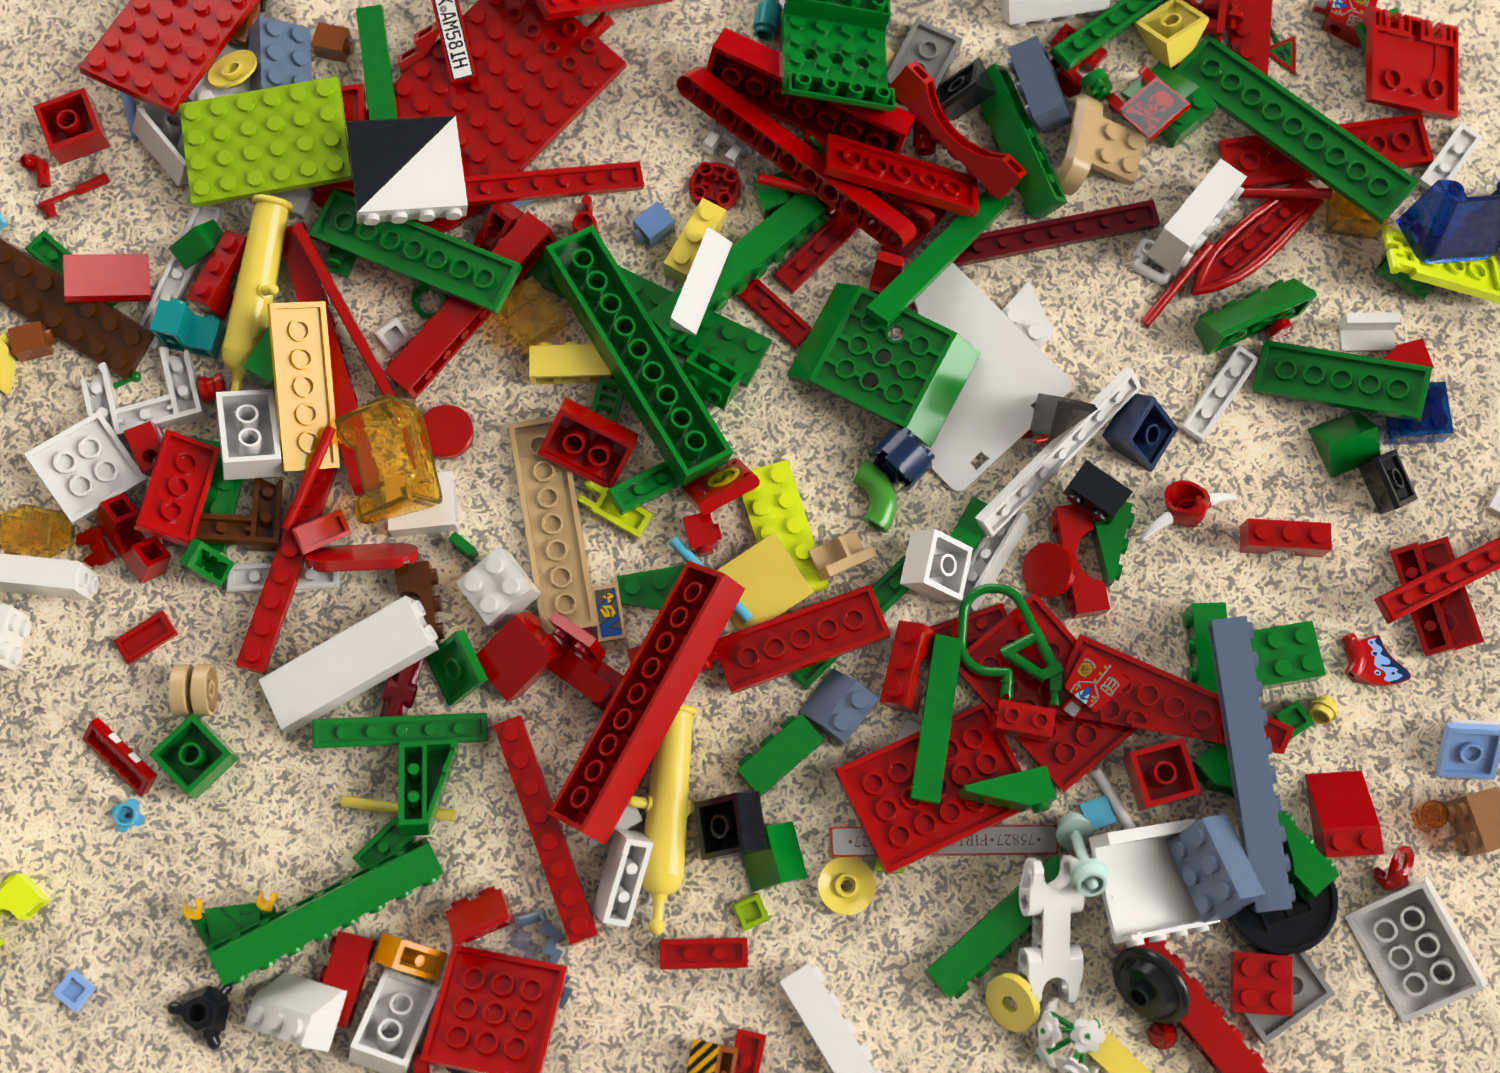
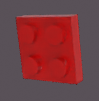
[1230,952,1293,1017]

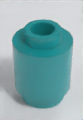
[753,0,782,41]

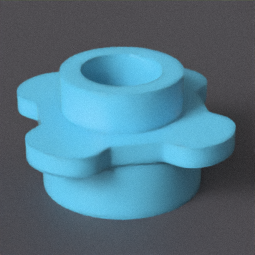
[111,799,145,832]

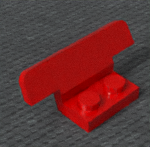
[548,611,613,702]

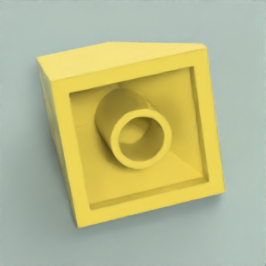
[1135,0,1209,68]

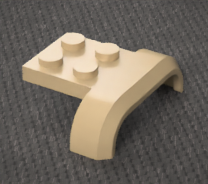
[1055,93,1145,196]

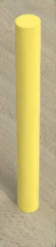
[341,796,457,822]

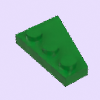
[617,565,685,610]

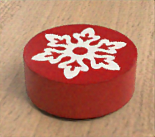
[1265,318,1294,341]

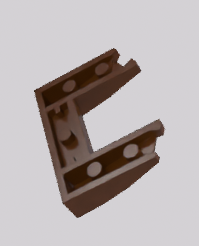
[162,478,283,552]

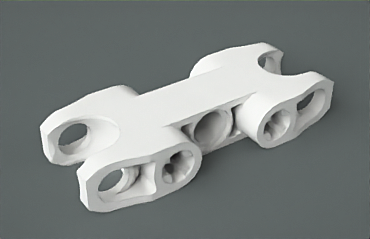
[1018,855,1084,1003]

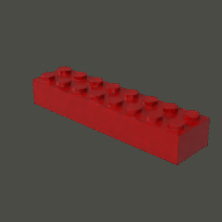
[706,28,916,154]

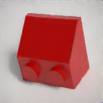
[445,886,516,946]

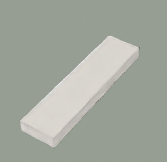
[1179,344,1260,444]
[226,562,340,593]

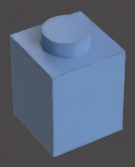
[633,201,675,249]

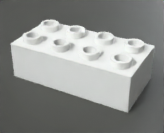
[1147,159,1247,274]

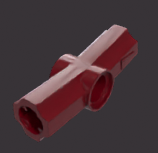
[379,657,425,717]

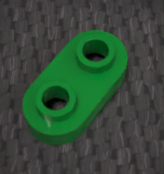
[1080,68,1113,102]

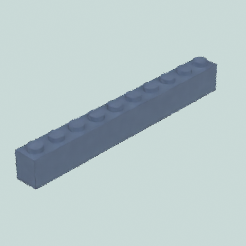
[1207,616,1295,913]

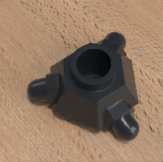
[167,983,233,1050]

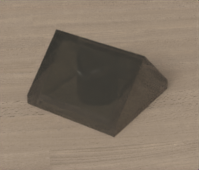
[1030,393,1097,440]

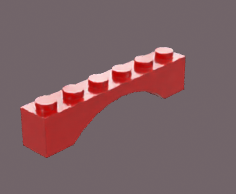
[888,61,1028,201]

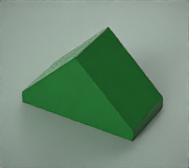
[168,219,224,271]

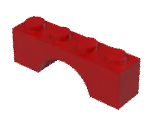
[1048,504,1110,619]

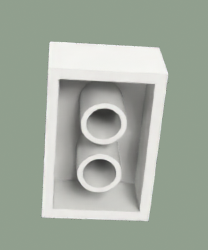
[216,389,282,480]

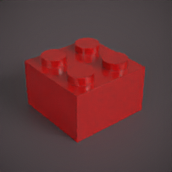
[33,87,111,165]
[1122,738,1202,812]

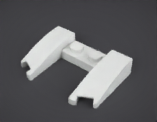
[80,346,207,442]

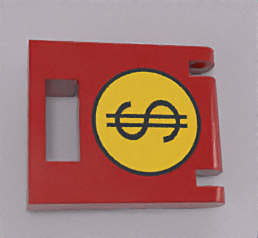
[681,458,760,516]

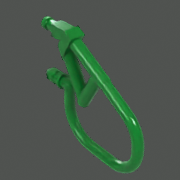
[957,584,1065,706]

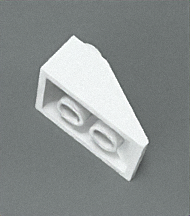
[349,968,440,1073]

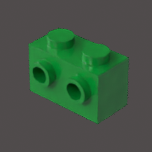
[682,346,744,410]

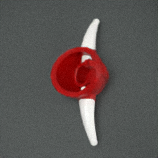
[1140,480,1237,541]

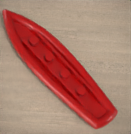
[1191,179,1324,296]

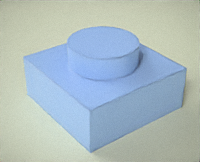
[52,969,97,1012]

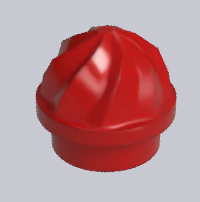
[1148,1022,1178,1050]

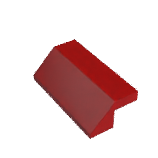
[1390,536,1485,657]

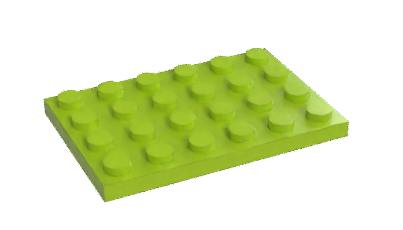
[179,76,353,208]

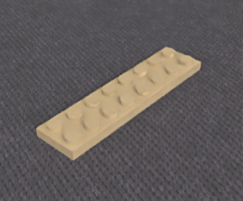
[508,416,598,636]

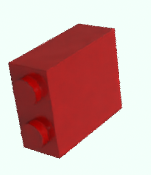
[476,611,564,702]

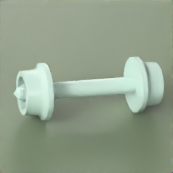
[1055,812,1109,897]

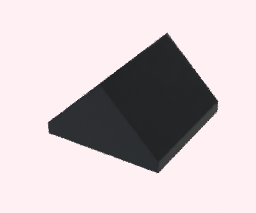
[937,57,996,120]
[1357,449,1418,514]

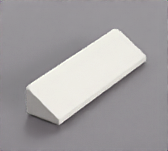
[670,227,732,336]
[957,511,1030,612]

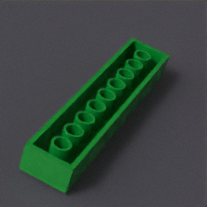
[543,225,733,487]

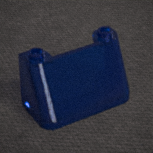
[1396,180,1500,264]

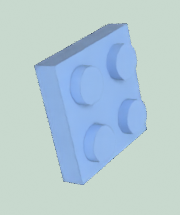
[1435,722,1500,780]

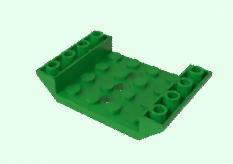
[782,0,896,112]
[787,283,981,448]

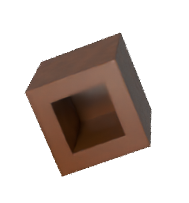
[311,22,355,63]
[8,321,56,362]

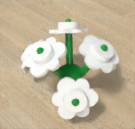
[1035,997,1106,1073]

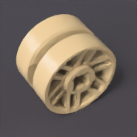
[169,664,219,717]

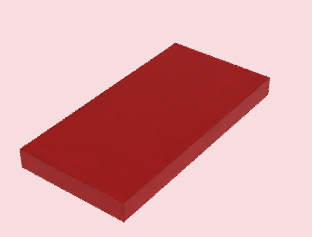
[134,429,221,547]

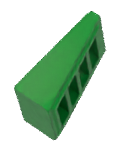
[591,376,625,422]

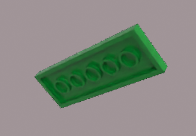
[1253,340,1433,422]

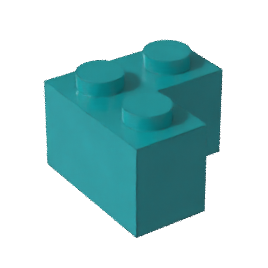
[150,298,226,359]

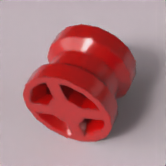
[198,373,227,403]

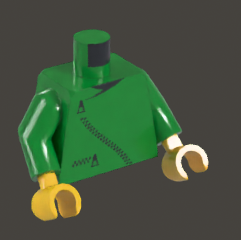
[183,891,278,948]

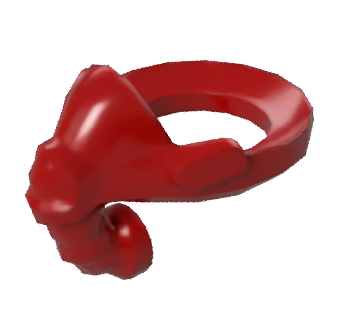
[1373,846,1414,891]

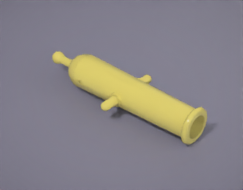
[221,195,294,391]
[628,704,698,935]

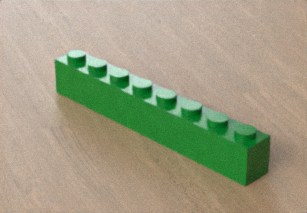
[648,193,826,347]
[207,837,444,986]

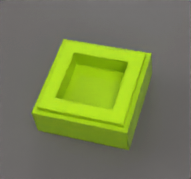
[732,893,770,932]

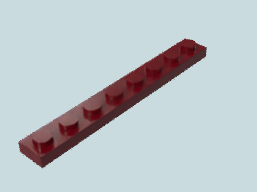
[953,200,1160,267]

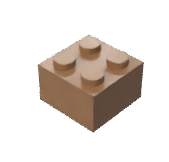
[1444,786,1500,857]

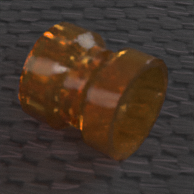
[1411,800,1449,831]

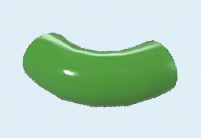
[853,459,897,533]

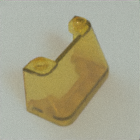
[335,394,443,524]

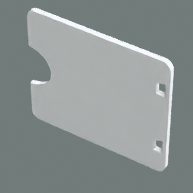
[862,263,1072,492]

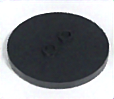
[1226,881,1338,956]

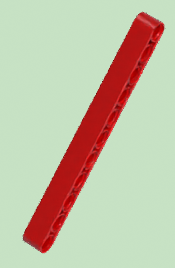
[676,66,917,252]
[283,222,383,496]

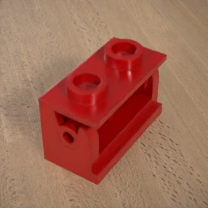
[990,699,1056,742]

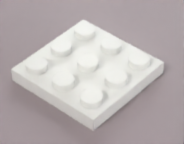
[24,411,147,525]

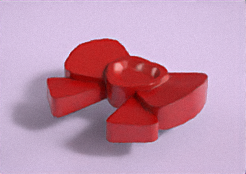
[75,525,116,567]

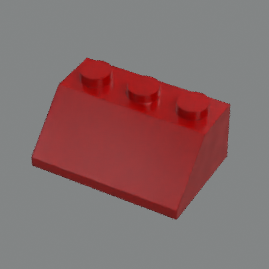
[537,397,639,489]

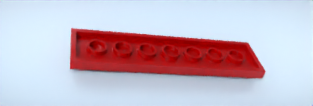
[1217,113,1434,188]

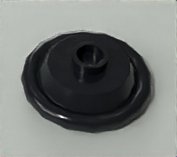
[1112,946,1191,1025]

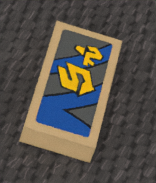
[592,584,627,643]

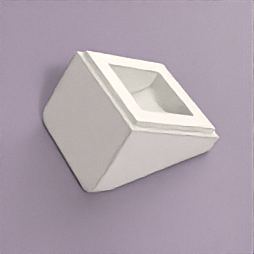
[372,316,412,355]

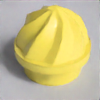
[1309,695,1338,725]

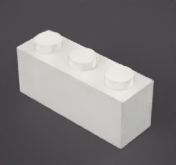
[592,828,654,927]

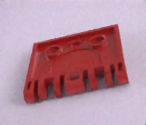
[1363,6,1459,120]

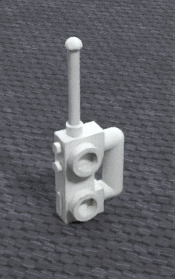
[1132,237,1225,293]

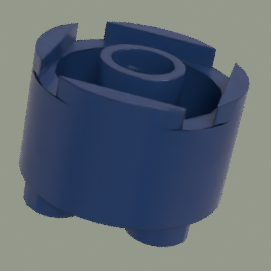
[869,427,935,491]

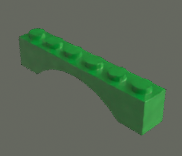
[1192,743,1340,902]

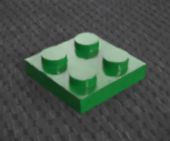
[425,630,488,706]

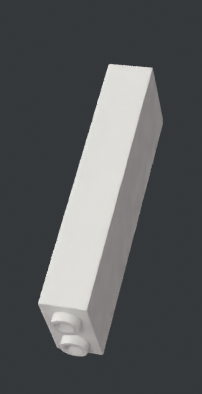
[0,553,99,601]
[259,595,439,733]

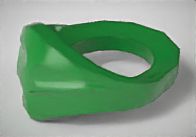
[411,283,446,319]

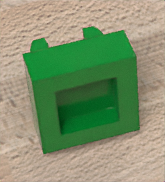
[324,246,357,278]

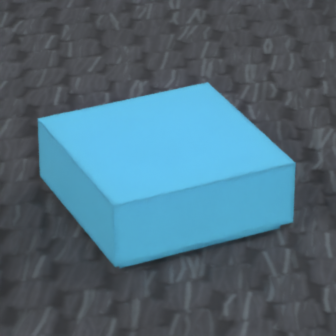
[1078,795,1116,830]

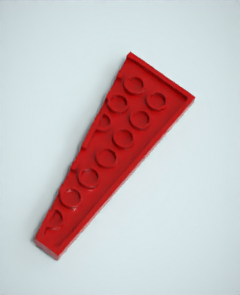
[1047,634,1294,754]

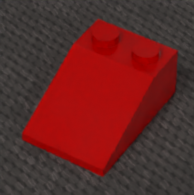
[1305,771,1384,859]

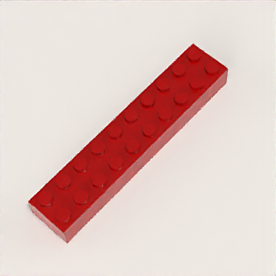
[548,561,745,845]

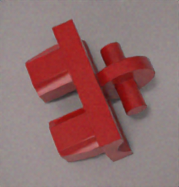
[1202,0,1244,42]

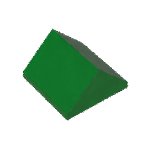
[1308,411,1380,478]
[742,821,808,892]

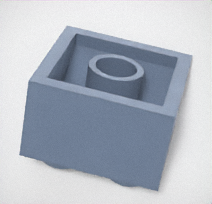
[798,668,879,747]

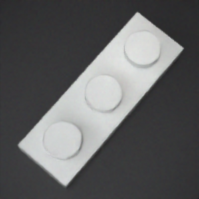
[1418,123,1483,198]

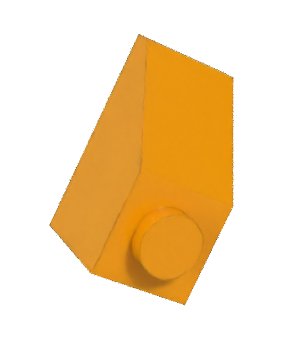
[372,932,448,982]

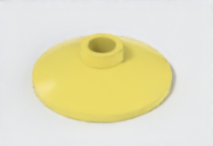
[208,50,258,89]
[818,857,876,915]

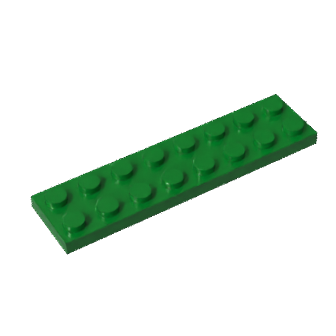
[309,189,522,315]

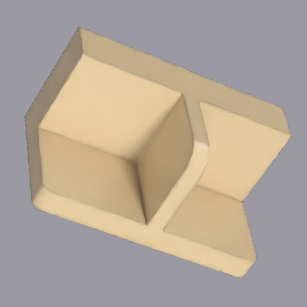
[808,531,877,581]

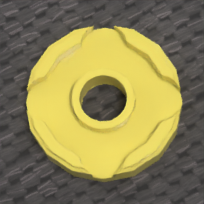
[985,972,1040,1032]

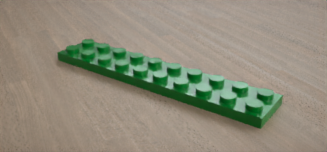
[1174,34,1419,225]
[523,235,772,388]

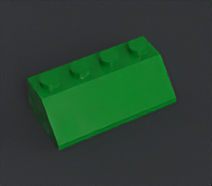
[1193,278,1317,355]

